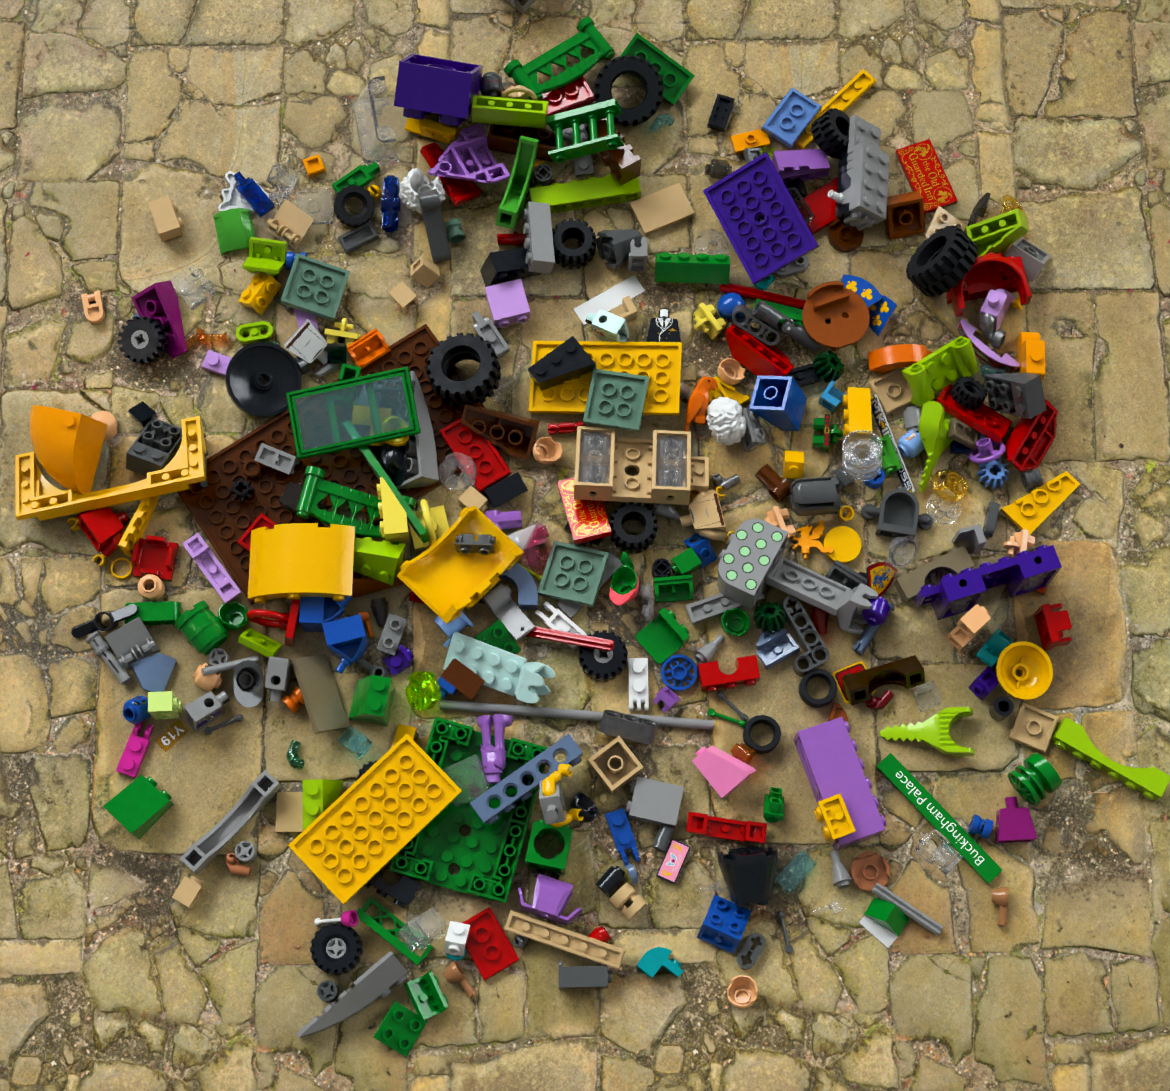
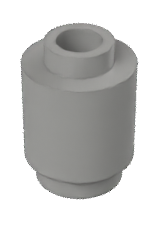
[903,406,922,432]

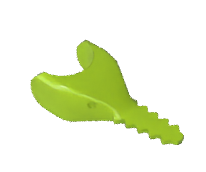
[919,401,960,492]
[880,707,975,757]

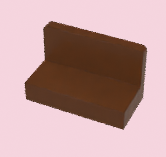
[440,658,485,701]

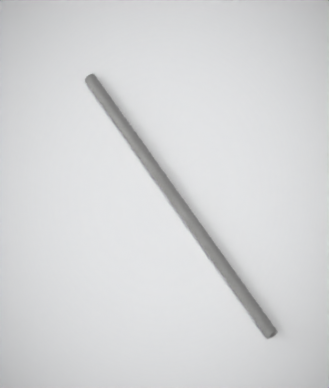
[440,699,714,730]

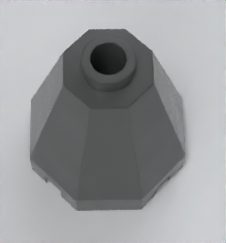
[596,229,643,269]

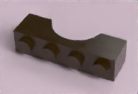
[842,655,925,706]

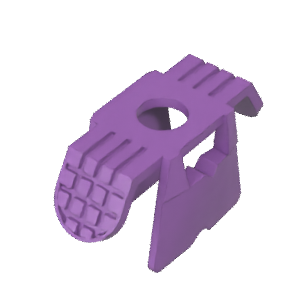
[518,874,582,925]

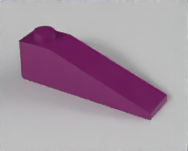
[131,280,187,359]

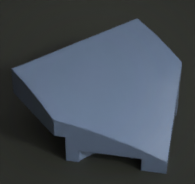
[756,629,800,670]
[130,653,177,692]

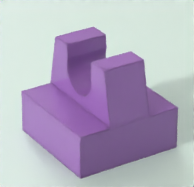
[653,686,681,713]

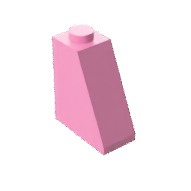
[692,746,756,798]

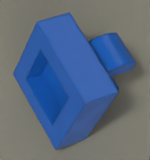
[435,677,459,700]

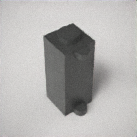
[558,961,612,989]

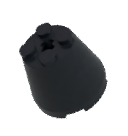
[717,846,778,907]

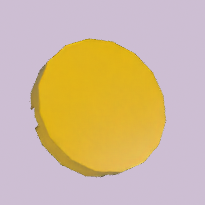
[823,526,862,564]

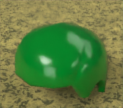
[218,601,249,631]
[721,608,750,637]

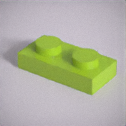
[238,627,282,657]

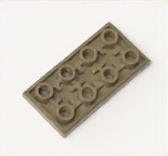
[291,654,349,734]

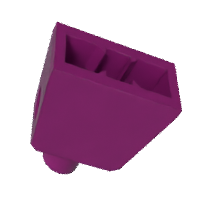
[995,797,1037,844]

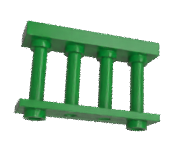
[546,98,624,163]

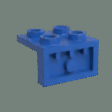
[697,895,751,954]

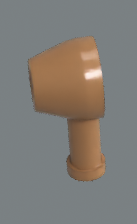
[992,887,1009,925]
[443,960,476,998]

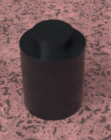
[989,697,1014,721]
[595,866,626,897]

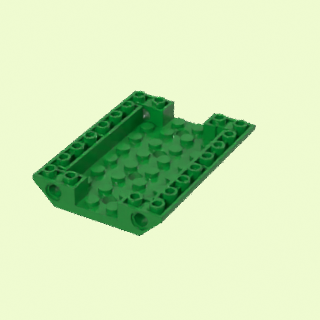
[389,717,547,903]

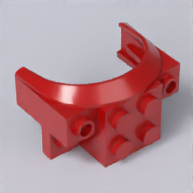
[945,252,1032,317]

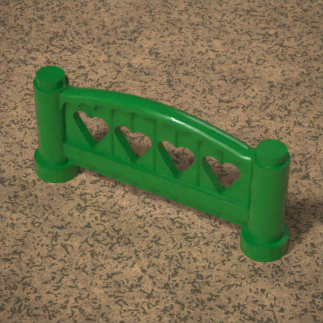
[504,17,615,101]
[296,466,417,545]

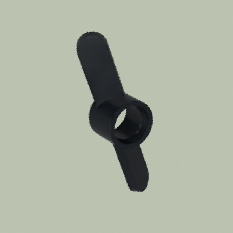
[71,604,139,638]

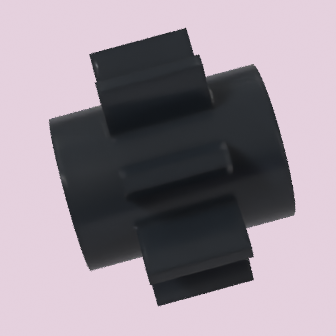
[230,478,255,503]

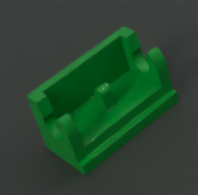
[653,574,694,603]

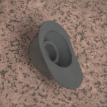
[232,660,264,708]

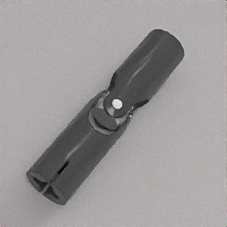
[752,300,820,352]

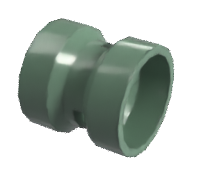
[444,218,466,244]

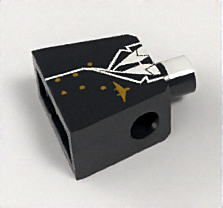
[646,309,681,342]

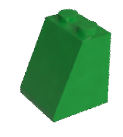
[349,675,395,726]
[103,775,173,840]

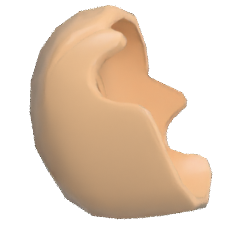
[717,358,746,386]
[91,411,118,441]
[532,437,563,465]
[727,975,758,1009]

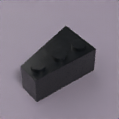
[480,247,541,287]

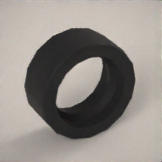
[799,669,837,708]
[743,715,781,754]

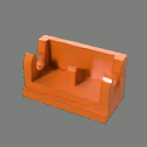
[347,328,391,369]

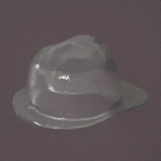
[884,536,920,577]

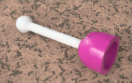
[314,910,359,927]

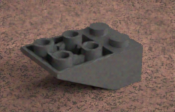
[984,372,1046,419]
[126,417,182,477]

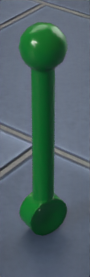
[708,708,747,728]

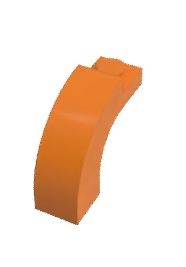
[868,344,933,374]

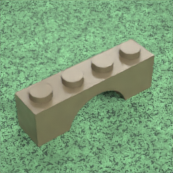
[894,546,975,603]

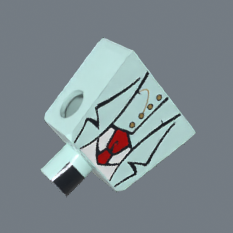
[585,310,630,342]

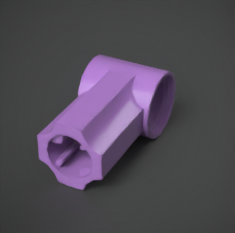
[483,510,522,531]

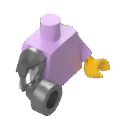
[979,288,1023,349]

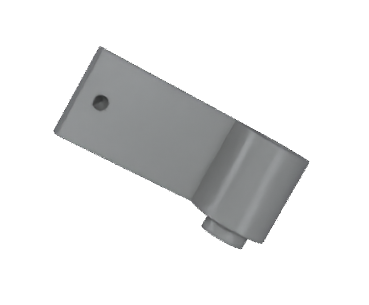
[482,583,535,641]

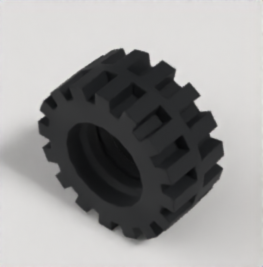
[950,376,988,410]

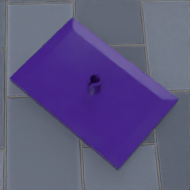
[703,152,819,285]

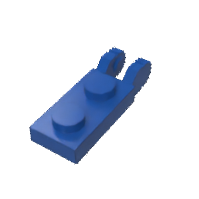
[605,808,641,866]

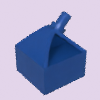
[299,596,353,632]
[322,614,369,674]

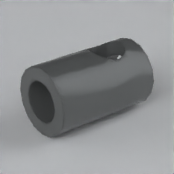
[652,824,674,853]

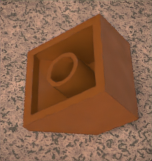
[884,191,925,239]

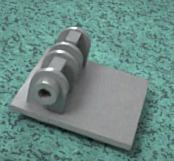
[105,617,159,669]

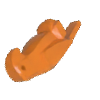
[684,377,717,432]

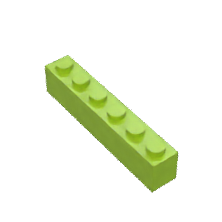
[529,174,641,213]

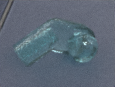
[649,113,675,133]

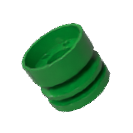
[1008,752,1062,806]

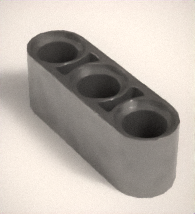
[732,305,780,346]
[599,710,659,745]

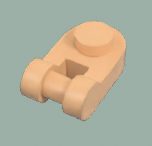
[81,290,105,324]

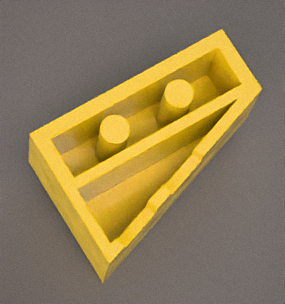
[842,387,872,456]

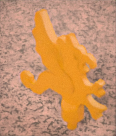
[791,520,834,560]

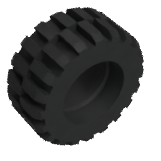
[594,55,663,127]
[906,225,978,297]
[426,333,501,408]

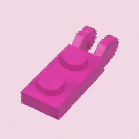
[116,722,154,778]

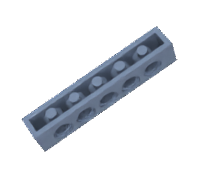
[470,734,583,825]

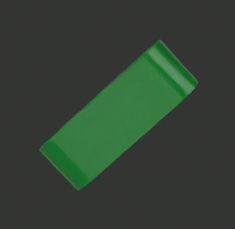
[125,601,182,625]

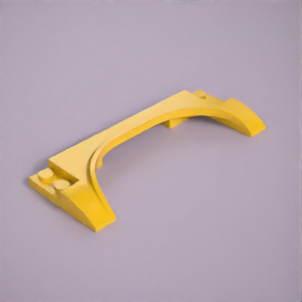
[15,416,206,521]

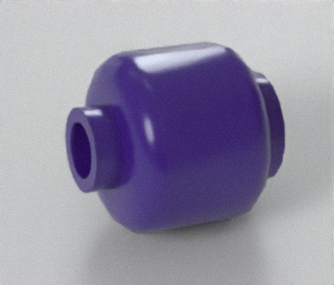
[863,596,891,626]

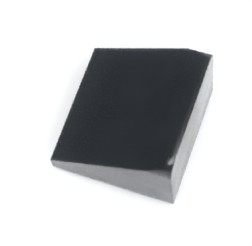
[785,178,808,200]
[128,401,157,427]

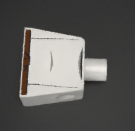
[284,319,327,364]

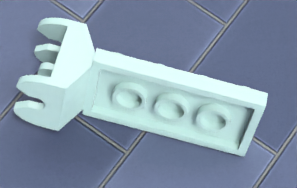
[443,632,555,703]

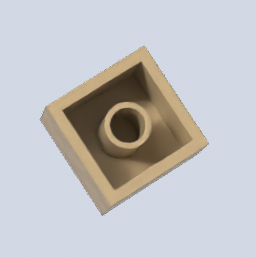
[587,736,643,795]

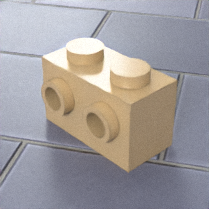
[148,196,184,242]

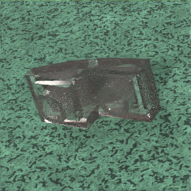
[639,579,654,624]

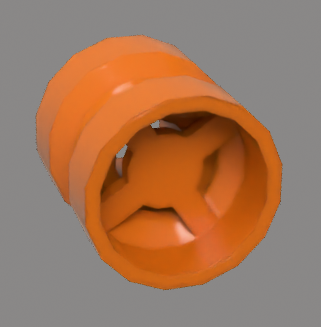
[282,686,305,714]

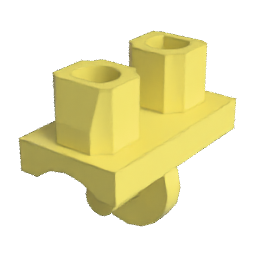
[693,303,726,340]
[324,317,361,346]

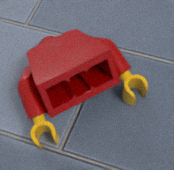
[67,507,129,567]

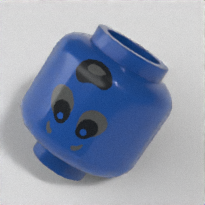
[123,696,151,724]

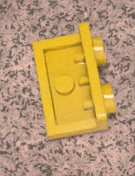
[238,272,281,314]

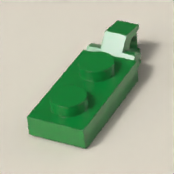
[331,161,380,193]

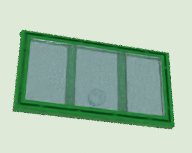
[286,366,421,460]

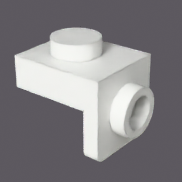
[444,921,470,956]

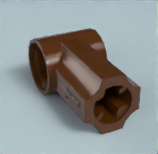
[755,464,792,502]

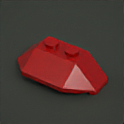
[725,324,794,376]
[1005,399,1058,472]

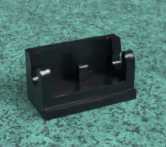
[484,472,528,508]

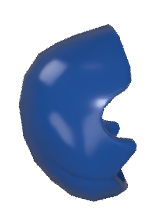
[717,293,746,321]

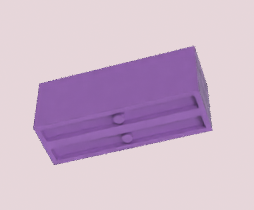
[793,717,886,851]

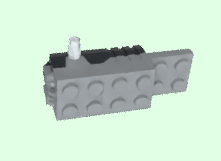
[828,115,890,231]

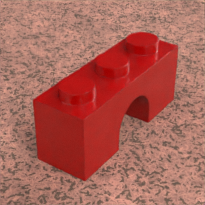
[697,655,760,693]

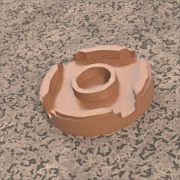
[850,852,890,892]

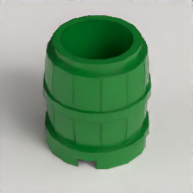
[175,601,229,656]

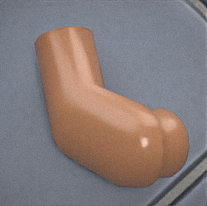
[225,853,251,876]

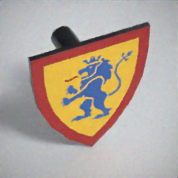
[858,562,898,599]

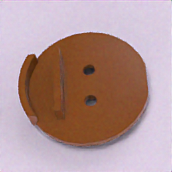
[802,281,870,351]

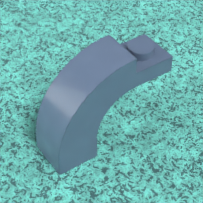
[498,563,538,610]

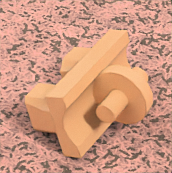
[764,506,796,539]
[1003,529,1035,558]

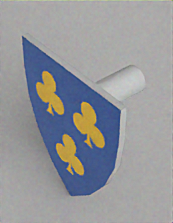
[841,274,883,307]
[868,295,898,336]

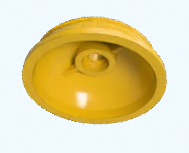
[996,641,1053,700]

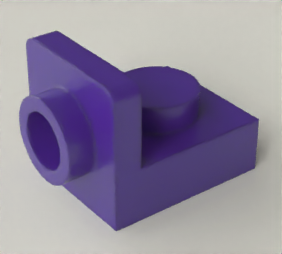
[383,645,414,677]
[968,666,999,700]

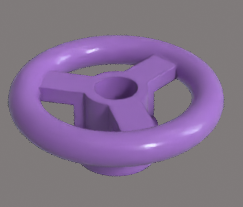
[968,438,1006,464]

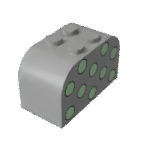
[717,519,788,610]

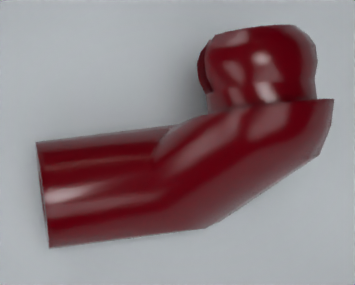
[866,690,894,709]

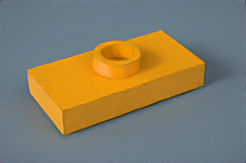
[730,129,770,155]

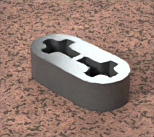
[983,502,1000,538]
[736,933,765,970]

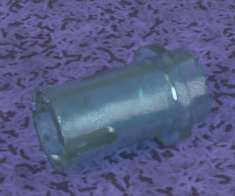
[979,363,1005,378]

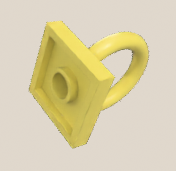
[409,499,449,551]

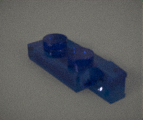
[233,172,275,218]

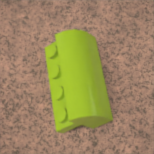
[472,95,548,129]

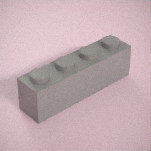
[522,201,555,274]

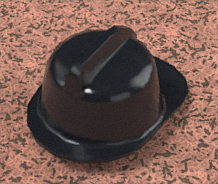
[376,444,407,486]

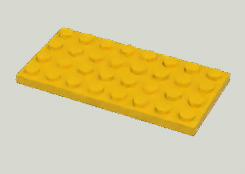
[529,341,682,416]
[288,734,462,905]

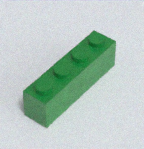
[655,252,730,284]

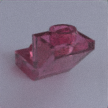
[523,523,549,567]

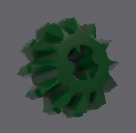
[812,350,844,383]
[753,601,786,633]

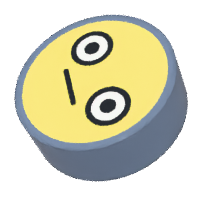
[624,864,639,885]

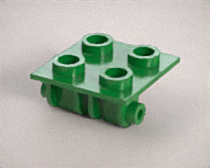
[474,619,521,654]
[373,1001,427,1057]

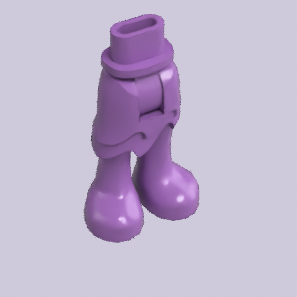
[477,714,513,784]

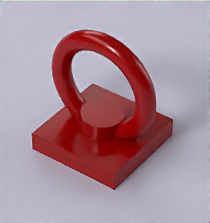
[246,599,300,646]

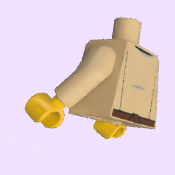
[680,486,735,544]

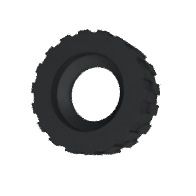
[333,185,375,227]

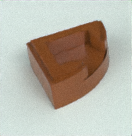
[828,702,848,722]

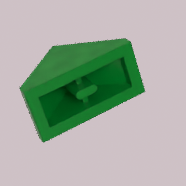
[864,897,909,937]

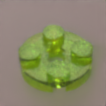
[405,671,442,710]

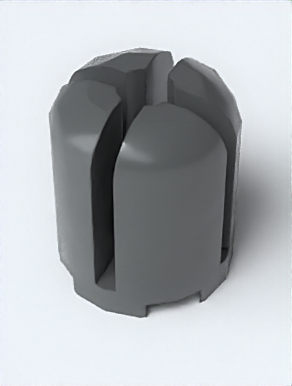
[790,476,841,516]

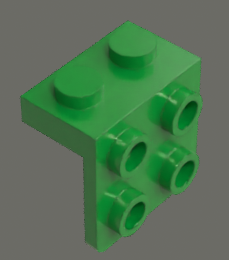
[635,607,690,664]

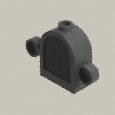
[861,487,934,541]

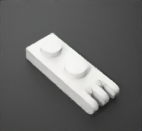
[628,658,649,711]

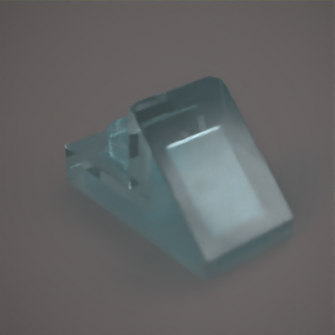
[337,725,372,759]

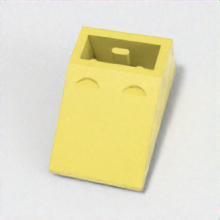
[377,477,410,543]

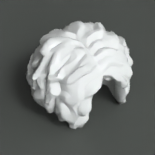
[399,168,446,214]
[706,397,747,446]

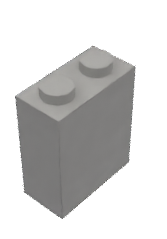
[626,776,684,829]

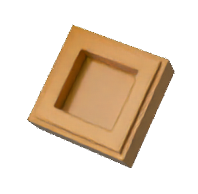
[302,154,326,178]

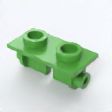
[872,434,902,476]

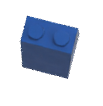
[749,375,807,431]

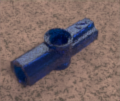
[381,175,401,233]

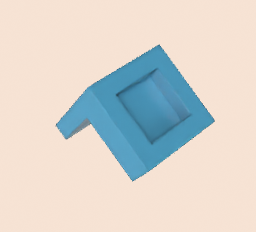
[818,380,846,413]

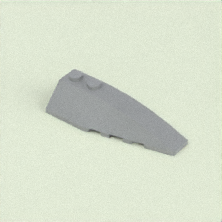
[396,371,439,489]
[296,951,409,1038]

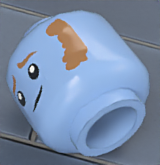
[897,430,925,458]

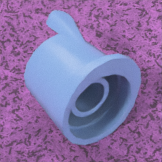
[433,612,474,647]

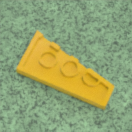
[1000,471,1080,535]
[118,495,160,557]

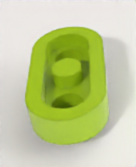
[236,321,274,344]

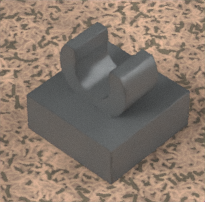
[833,467,856,490]

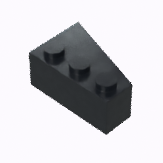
[528,336,597,391]

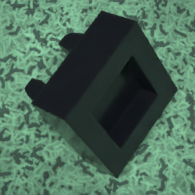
[327,342,347,364]

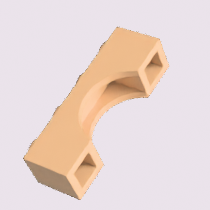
[946,604,991,652]

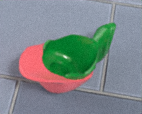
[609,551,639,606]

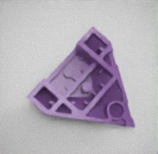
[428,123,510,184]

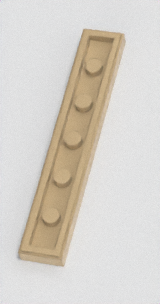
[504,910,626,970]

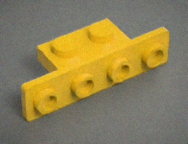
[405,118,463,144]

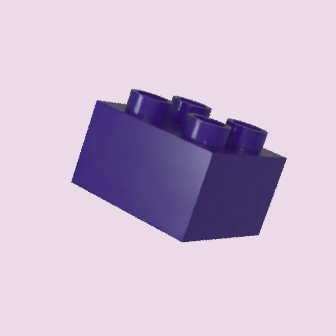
[394,54,483,126]

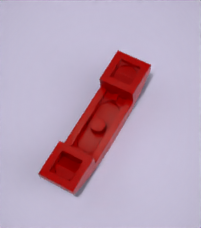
[686,812,767,844]

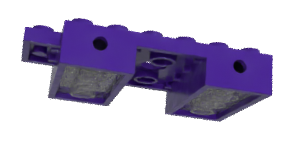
[914,545,1062,620]

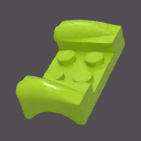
[902,336,979,407]

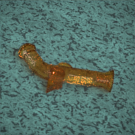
[185,326,227,353]

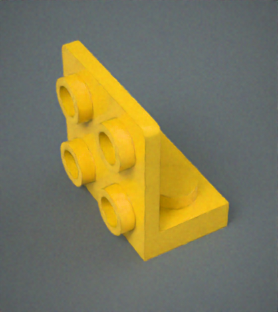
[814,793,856,844]

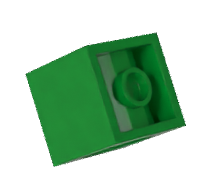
[525,820,573,875]

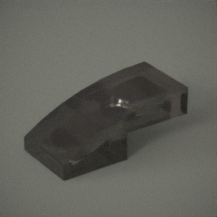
[965,193,991,230]

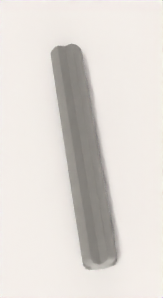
[872,883,943,935]

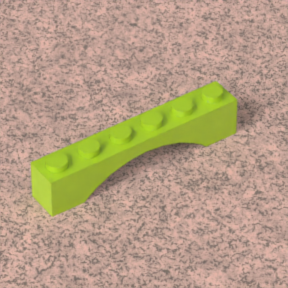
[1051,717,1170,800]

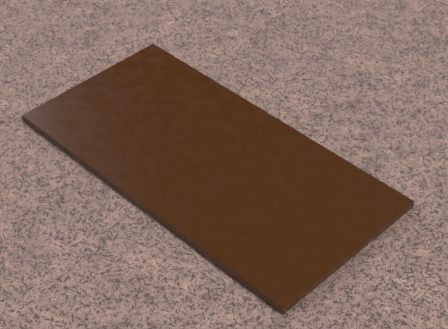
[177,324,499,605]

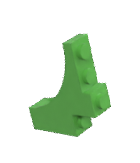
[495,135,539,229]

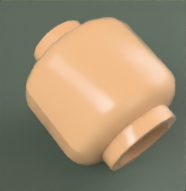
[138,574,165,602]
[192,663,223,692]

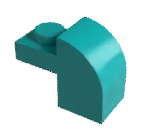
[976,629,1013,667]
[636,947,683,979]

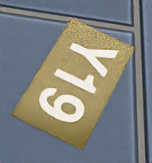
[155,719,189,752]

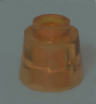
[730,743,756,764]

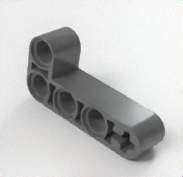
[418,189,452,263]
[782,596,829,676]

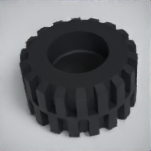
[811,108,850,159]
[552,218,596,270]
[610,502,658,553]

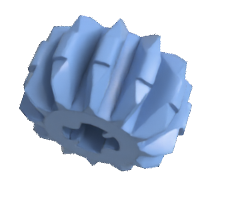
[977,458,1010,490]

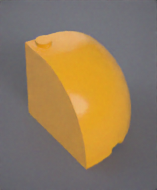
[29,405,108,495]

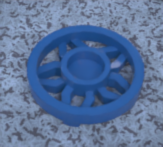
[661,655,697,691]

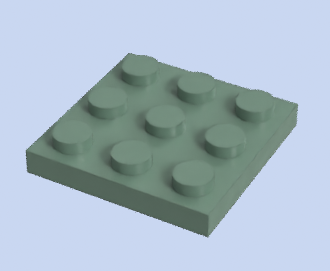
[280,253,350,322]
[583,369,650,432]
[538,541,610,608]

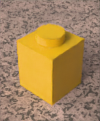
[783,450,804,479]

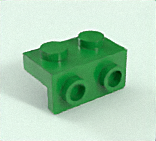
[404,971,448,1022]

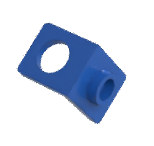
[683,534,717,568]

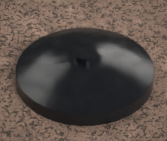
[225,342,302,418]

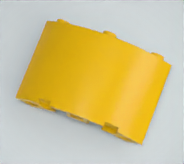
[397,506,524,624]
[248,523,355,603]

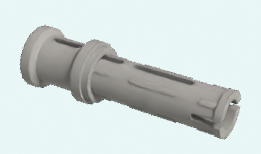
[85,631,132,685]

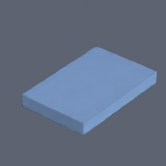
[761,88,822,149]

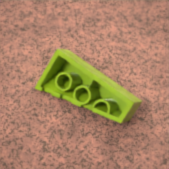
[302,779,343,831]

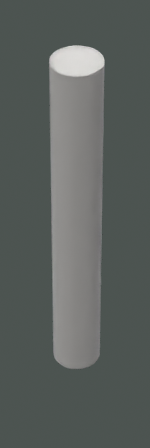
[201,655,259,676]

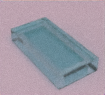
[775,850,817,893]

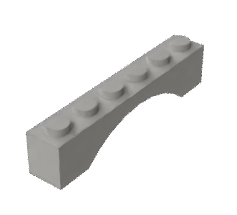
[179,770,282,875]

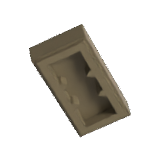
[948,418,979,450]

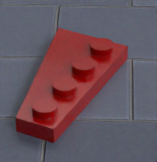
[420,142,482,206]

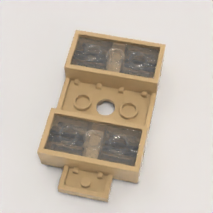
[573,426,709,505]

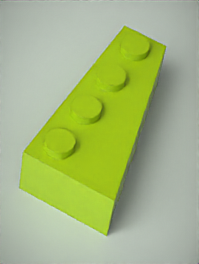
[353,536,406,586]

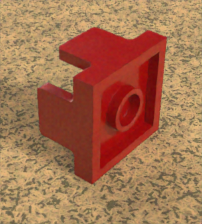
[131,535,179,582]
[1033,603,1072,651]

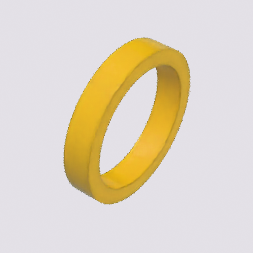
[110,557,133,579]

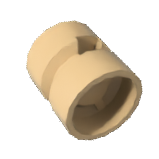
[609,882,647,921]

